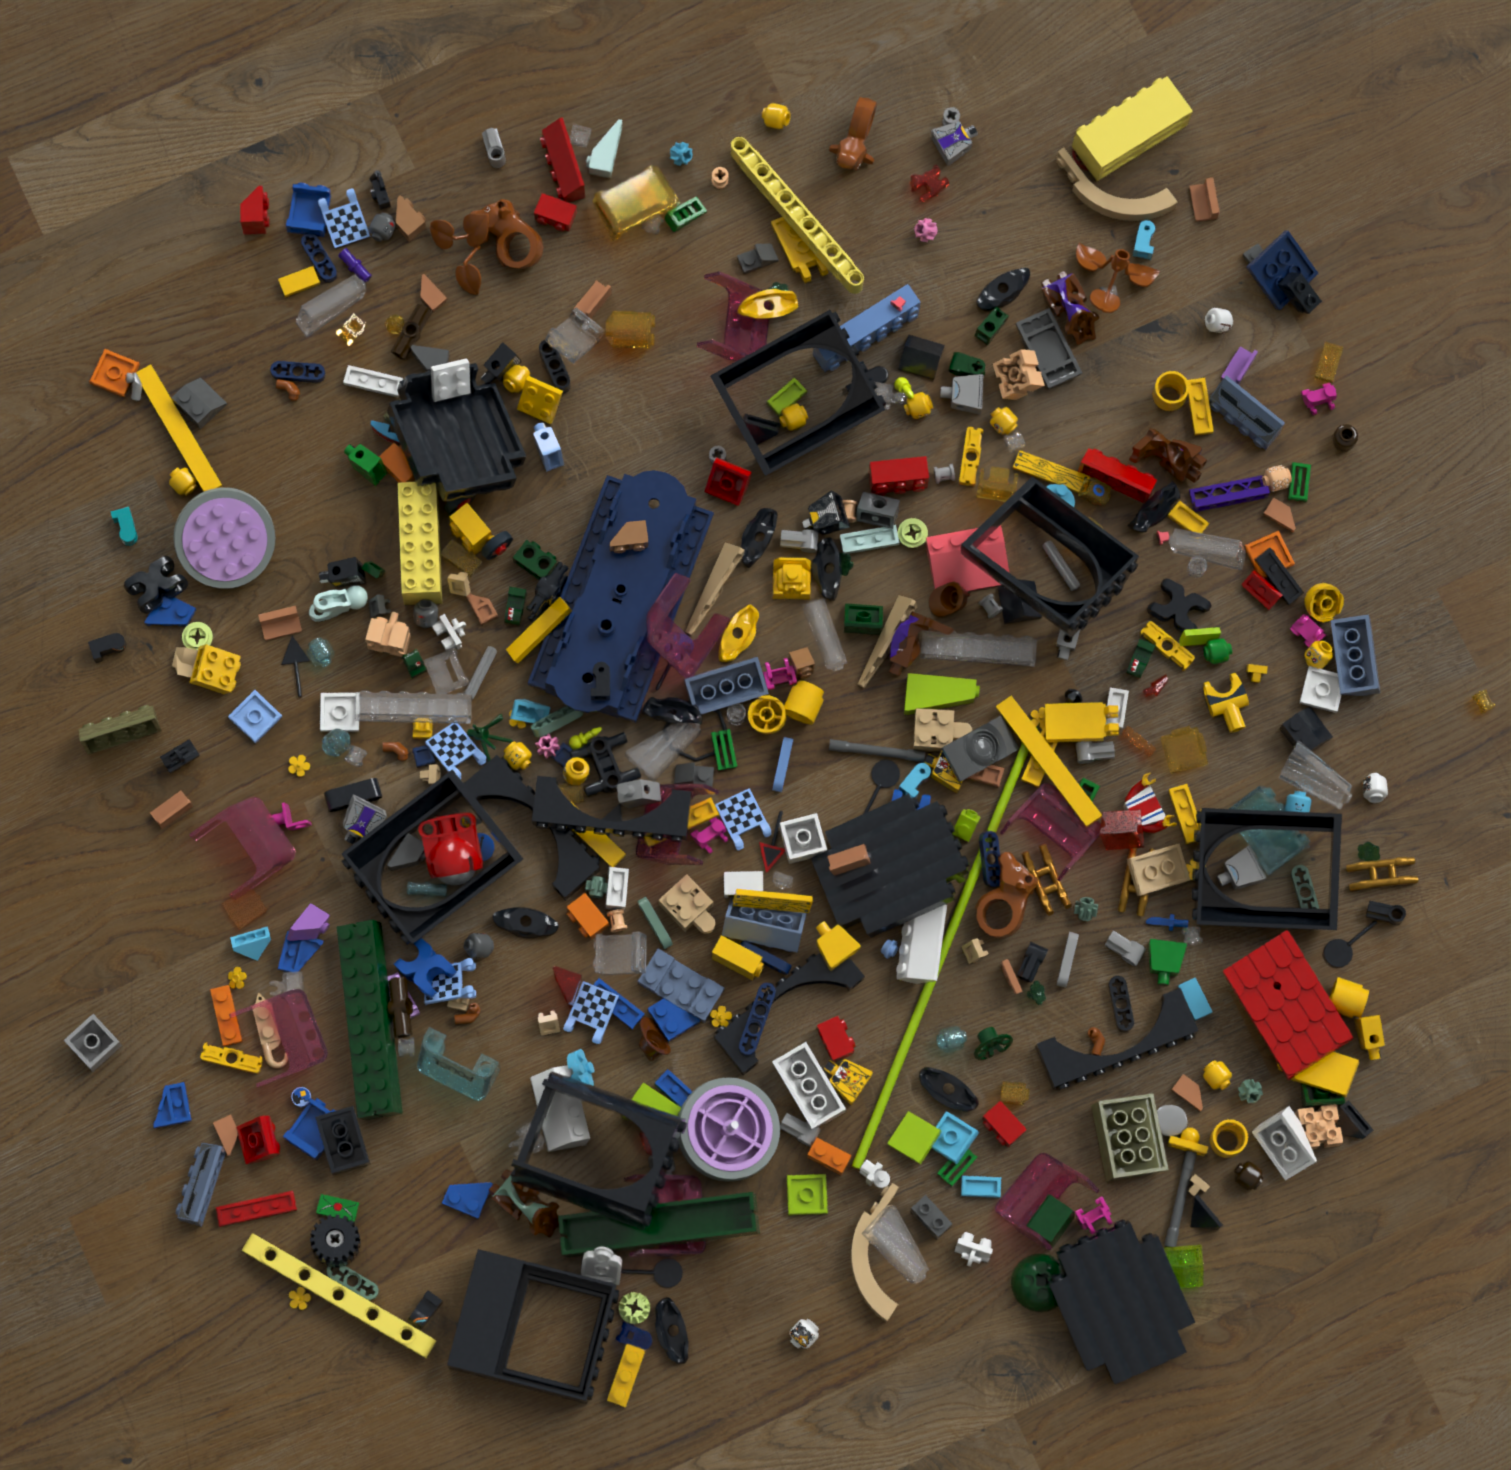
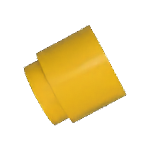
[1153,371,1189,411]
[784,681,824,725]
[1329,977,1369,1018]
[1210,1119,1248,1158]

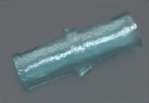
[407,881,447,897]

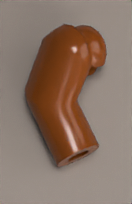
[276,379,300,401]
[383,742,409,761]
[455,1003,480,1024]
[1088,1027,1105,1056]

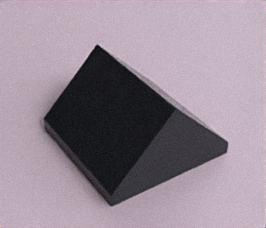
[898,335,945,380]
[997,579,1042,625]

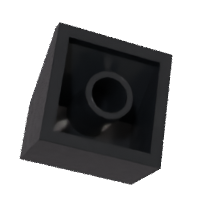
[1279,707,1333,759]

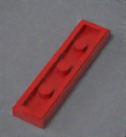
[216,1191,297,1227]

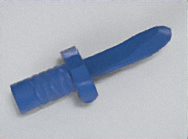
[1146,914,1189,931]

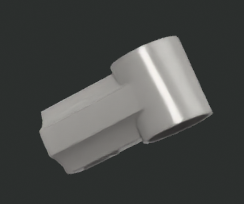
[482,128,506,168]
[780,530,819,553]
[1075,741,1115,764]
[1105,931,1146,966]
[780,1113,821,1147]

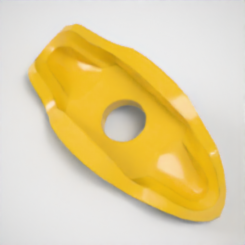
[737,289,798,319]
[718,604,759,662]

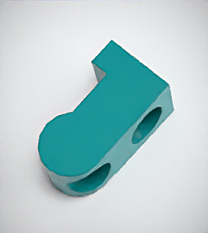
[111,507,138,546]

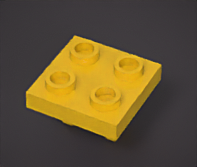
[517,376,563,424]

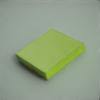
[887,1111,941,1164]
[787,1174,828,1215]

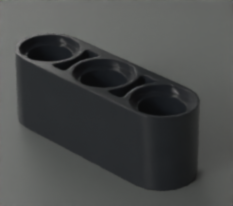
[539,339,571,394]
[324,778,383,812]

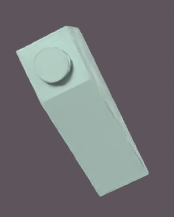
[586,119,622,178]

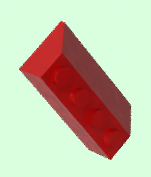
[540,117,585,202]
[1078,448,1157,504]

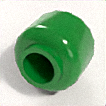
[1203,638,1232,665]

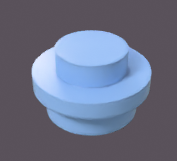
[881,940,898,959]

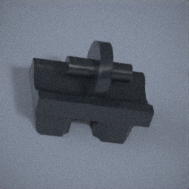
[160,739,200,774]

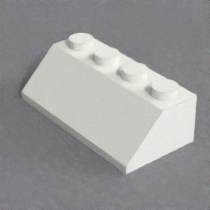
[896,905,947,984]
[772,1042,846,1129]
[530,1065,590,1152]

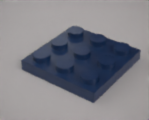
[1246,230,1319,310]

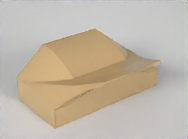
[172,647,198,678]

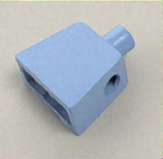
[533,423,564,472]

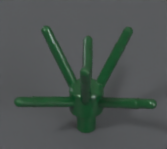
[467,714,513,762]

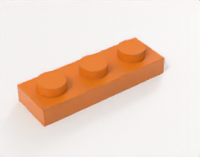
[210,985,243,1046]

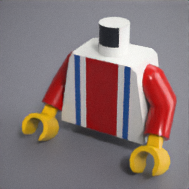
[1117,773,1177,833]

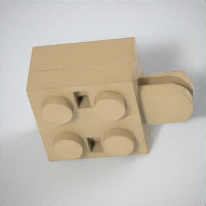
[913,709,972,753]
[658,874,716,934]

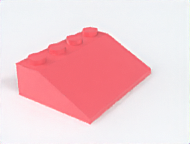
[925,525,1009,592]

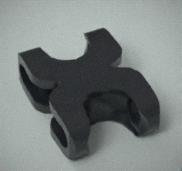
[124,556,188,614]
[1146,578,1212,633]

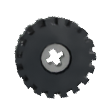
[310,1214,361,1268]

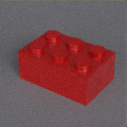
[868,456,929,496]

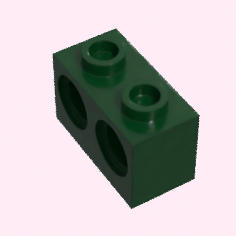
[513,540,557,580]

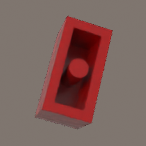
[534,193,577,231]
[816,1016,856,1062]
[982,1100,1027,1147]

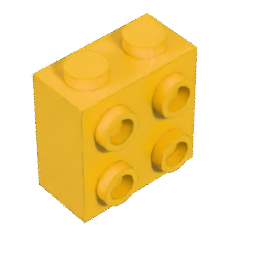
[190,644,241,694]

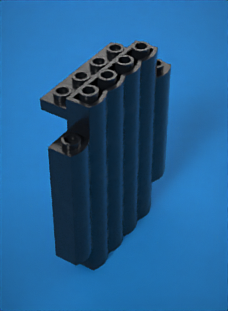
[387,363,526,501]
[811,794,970,938]
[1048,1219,1196,1384]

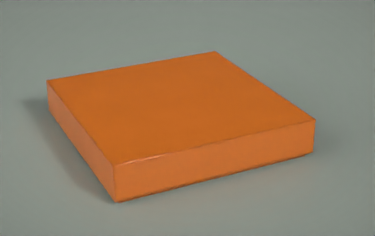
[89,349,140,398]
[1244,531,1295,578]

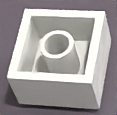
[779,813,827,864]

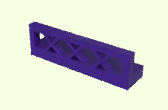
[1189,475,1270,512]

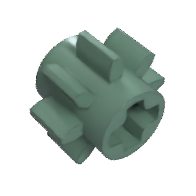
[585,876,608,899]
[1074,897,1098,921]
[1238,1079,1263,1104]

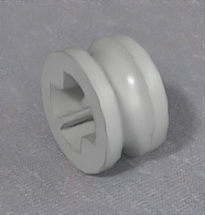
[709,446,726,463]

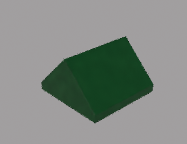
[843,603,883,635]
[1301,1083,1345,1107]
[1026,1194,1075,1248]

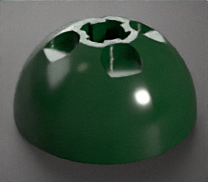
[1011,1253,1065,1312]

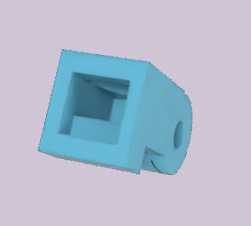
[1133,220,1155,260]
[898,763,931,798]

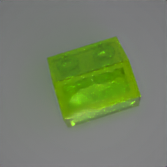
[1163,1245,1203,1288]

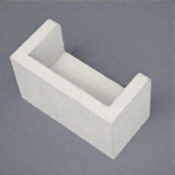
[604,867,629,910]
[724,871,763,898]

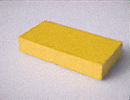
[278,266,320,297]
[1167,501,1209,539]

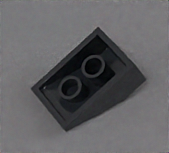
[315,1106,371,1176]

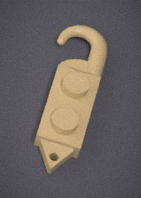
[252,993,289,1068]

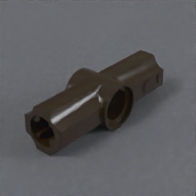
[391,304,432,360]
[388,977,413,1038]

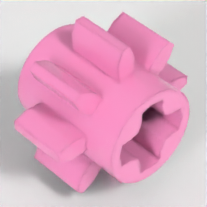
[915,218,937,242]
[535,734,560,759]

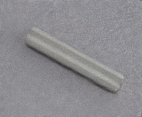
[1043,540,1080,591]
[464,646,497,699]

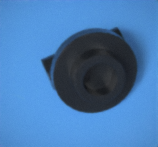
[1065,689,1083,703]

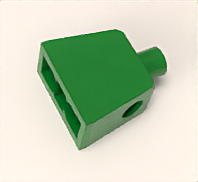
[344,444,388,486]
[1148,939,1187,986]

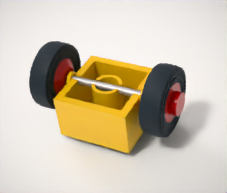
[444,495,513,560]

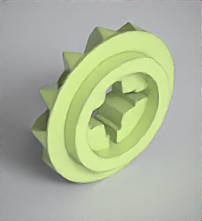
[898,518,928,548]
[182,622,213,650]
[619,1292,650,1324]

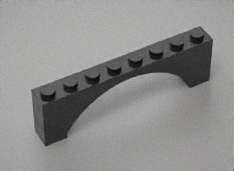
[464,755,600,901]
[532,776,692,843]
[714,953,865,1075]
[1035,988,1199,1091]

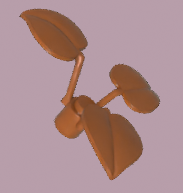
[430,213,489,295]
[1076,242,1160,313]

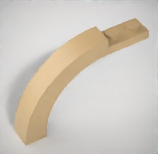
[1056,148,1178,221]
[851,1183,899,1323]

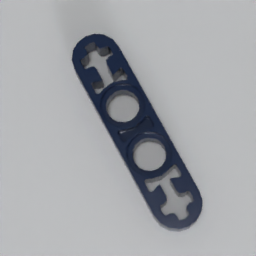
[739,983,776,1056]

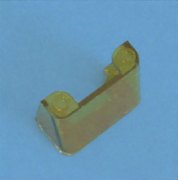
[592,165,680,241]

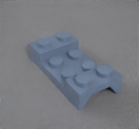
[638,949,725,1023]

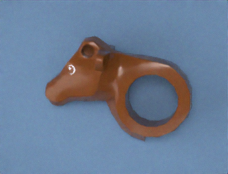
[829,97,877,171]
[470,199,543,269]
[975,852,1038,939]

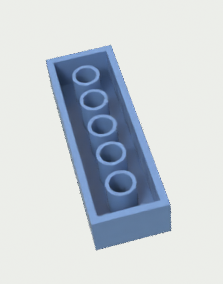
[813,284,920,372]

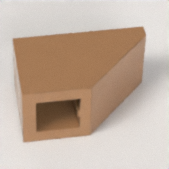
[396,195,426,242]
[610,520,648,553]
[789,647,815,679]

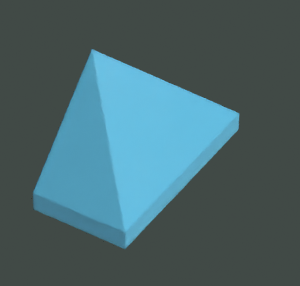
[510,699,550,723]
[230,926,271,961]

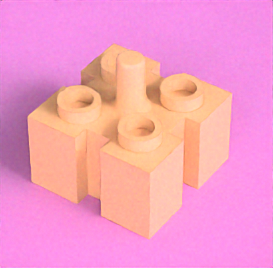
[993,349,1045,400]
[365,612,411,657]
[1295,1104,1343,1150]

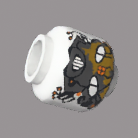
[1362,773,1388,803]
[790,1319,819,1349]

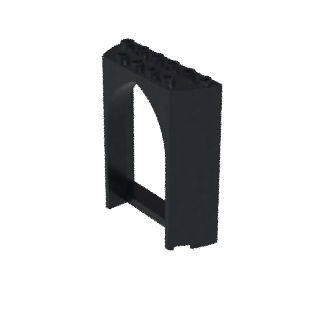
[710,310,887,476]
[961,477,1139,637]
[341,769,523,945]
[1191,808,1342,930]
[511,1071,687,1230]

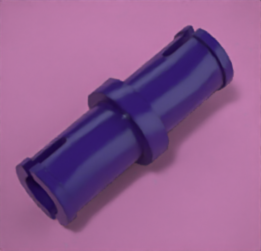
[338,248,372,284]

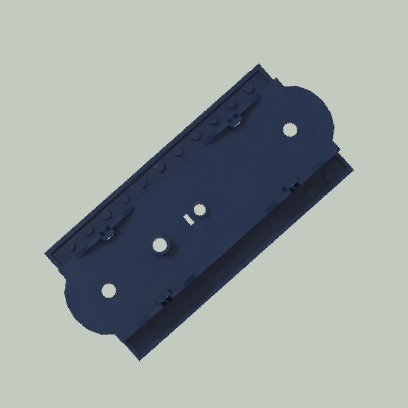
[528,470,714,723]

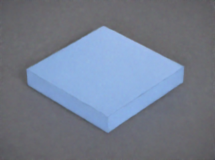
[228,690,282,744]

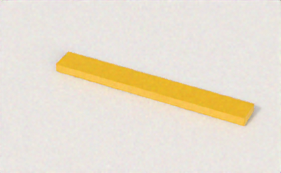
[136,365,223,492]
[996,695,1102,828]

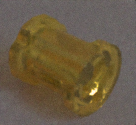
[1472,689,1496,714]

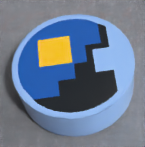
[291,1087,311,1107]

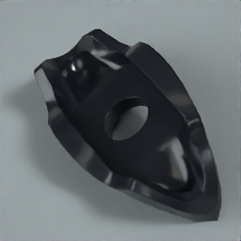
[976,268,1030,311]
[1127,481,1180,532]
[741,508,778,568]
[812,537,842,601]
[641,697,702,724]
[493,907,559,939]
[919,1067,979,1111]
[655,1297,689,1364]

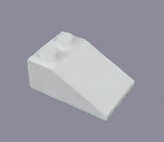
[1252,1106,1317,1180]

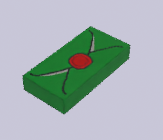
[316,1194,360,1222]

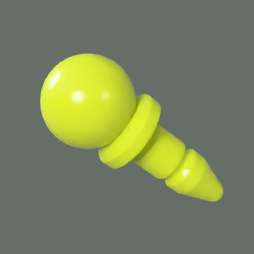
[894,377,914,399]
[569,727,602,750]

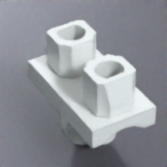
[432,614,467,651]
[859,1160,890,1188]
[954,1232,993,1267]

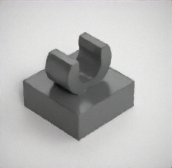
[368,595,391,619]

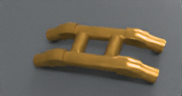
[1021,844,1072,916]
[1118,845,1155,916]
[1346,857,1418,891]

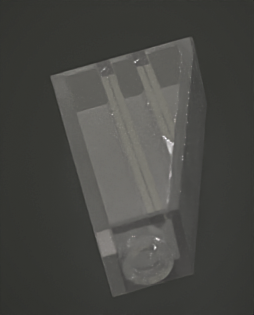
[296,274,366,337]
[1169,529,1246,571]
[802,598,847,672]
[625,723,701,782]
[1278,741,1352,810]
[862,1205,929,1283]

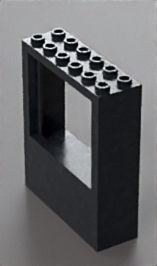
[447,1249,620,1404]

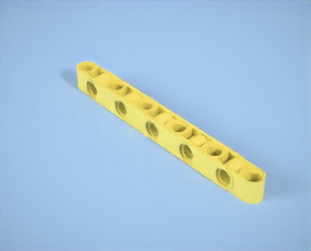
[731,137,864,294]
[242,1233,436,1358]

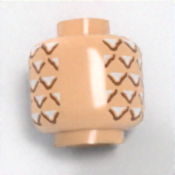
[1262,465,1292,492]

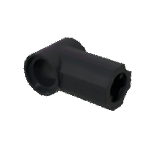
[1366,901,1406,925]
[1017,942,1049,983]

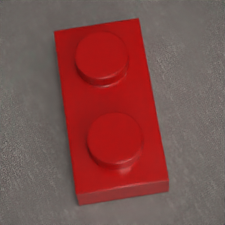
[1241,570,1283,610]

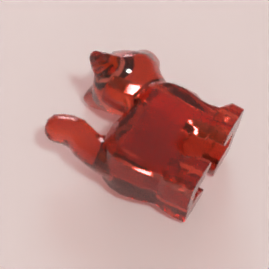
[910,165,950,202]

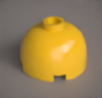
[1305,583,1344,622]
[748,695,786,735]

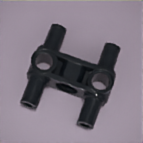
[526,562,569,622]
[570,732,641,797]

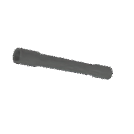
[829,739,925,762]
[1164,1151,1197,1249]

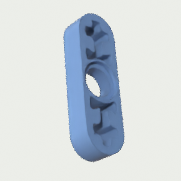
[772,737,793,792]

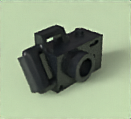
[369,170,391,210]

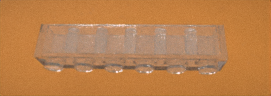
[920,631,1037,666]
[355,691,472,724]

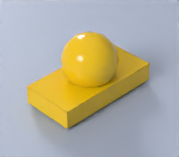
[1167,1127,1208,1156]

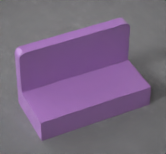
[1221,347,1258,385]

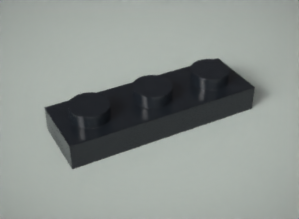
[1254,548,1304,604]

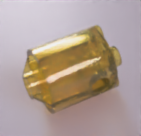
[605,310,655,349]

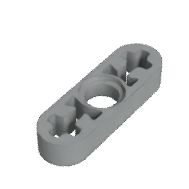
[1056,932,1079,988]

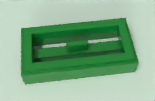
[1288,462,1311,502]
[711,729,737,771]
[937,1149,977,1187]

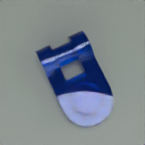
[615,1322,652,1350]

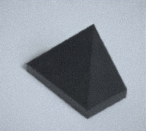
[743,413,781,445]
[1338,1100,1374,1139]
[1190,1195,1223,1230]

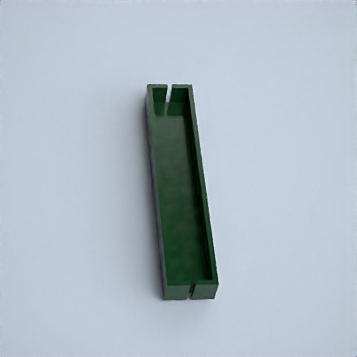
[337,920,403,1120]
[558,1192,760,1258]

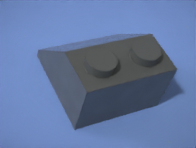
[171,378,227,429]

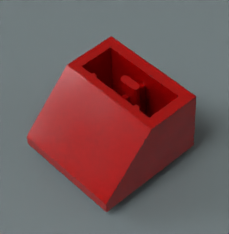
[240,186,270,235]

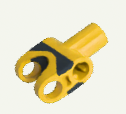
[1203,673,1249,733]

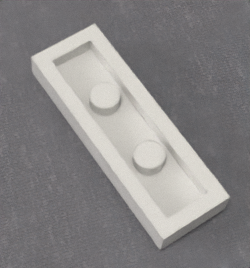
[343,365,403,398]

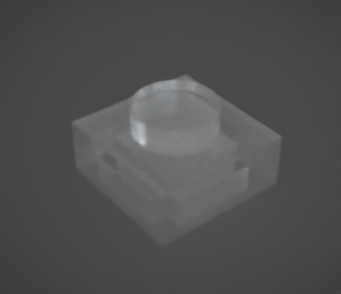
[569,124,592,148]
[772,871,793,889]

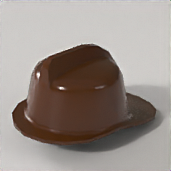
[929,581,971,617]
[639,1017,671,1061]

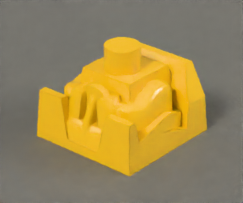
[773,558,811,600]

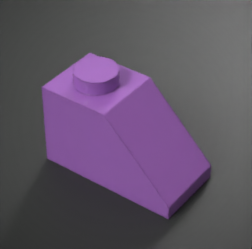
[287,903,330,941]

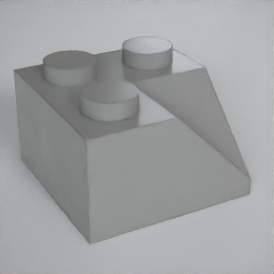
[64,1014,122,1072]

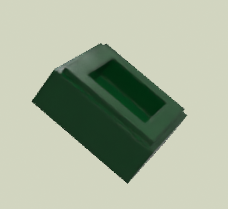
[361,561,386,578]

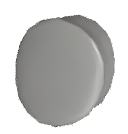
[1157,1105,1188,1137]

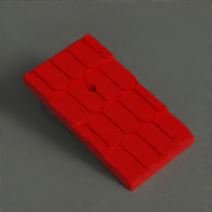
[1223,930,1353,1080]

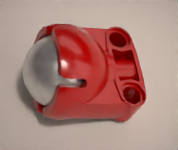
[419,813,483,885]

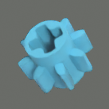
[670,142,693,166]

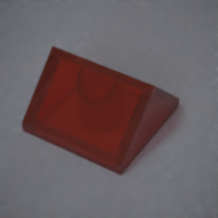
[1099,809,1144,850]
[552,966,583,1009]

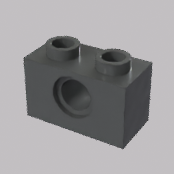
[856,492,900,529]
[910,1195,952,1240]

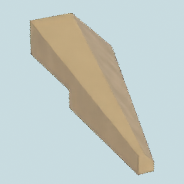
[685,543,744,636]
[858,595,917,688]

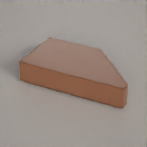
[420,274,447,312]
[1263,498,1296,532]
[466,593,498,626]
[967,765,1004,788]
[1000,959,1023,994]
[1171,1074,1203,1112]
[213,1115,238,1156]

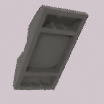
[1016,308,1082,389]
[941,715,1020,782]

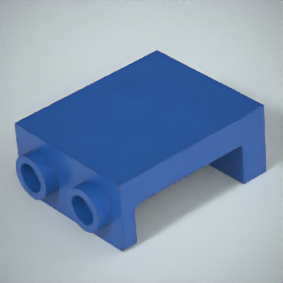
[286,183,331,237]
[283,1098,336,1161]

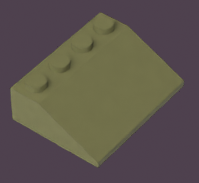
[79,705,161,755]
[1091,1093,1169,1182]

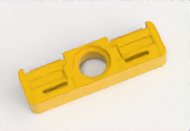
[959,427,984,487]
[1140,621,1195,671]
[200,1043,263,1074]

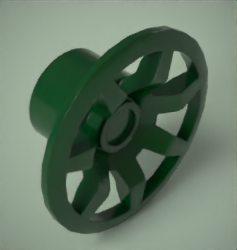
[974,1027,1013,1060]

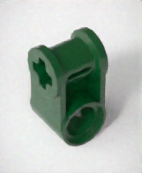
[948,352,985,377]

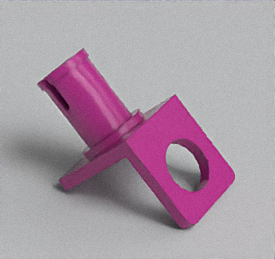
[266,802,312,831]

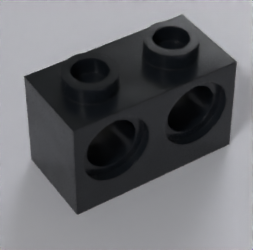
[1278,272,1322,314]

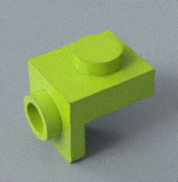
[953,809,981,842]

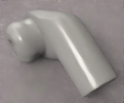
[125,372,142,400]

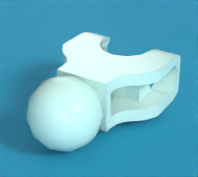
[309,586,368,622]

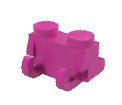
[1301,383,1337,415]
[1290,614,1327,647]
[763,658,797,690]
[690,817,728,854]
[1075,1196,1112,1235]

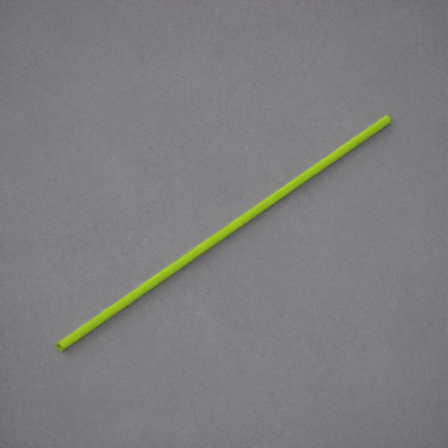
[852,727,1038,1170]

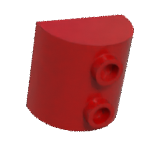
[704,458,752,506]
[236,1115,280,1164]

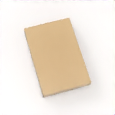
[1127,844,1190,896]

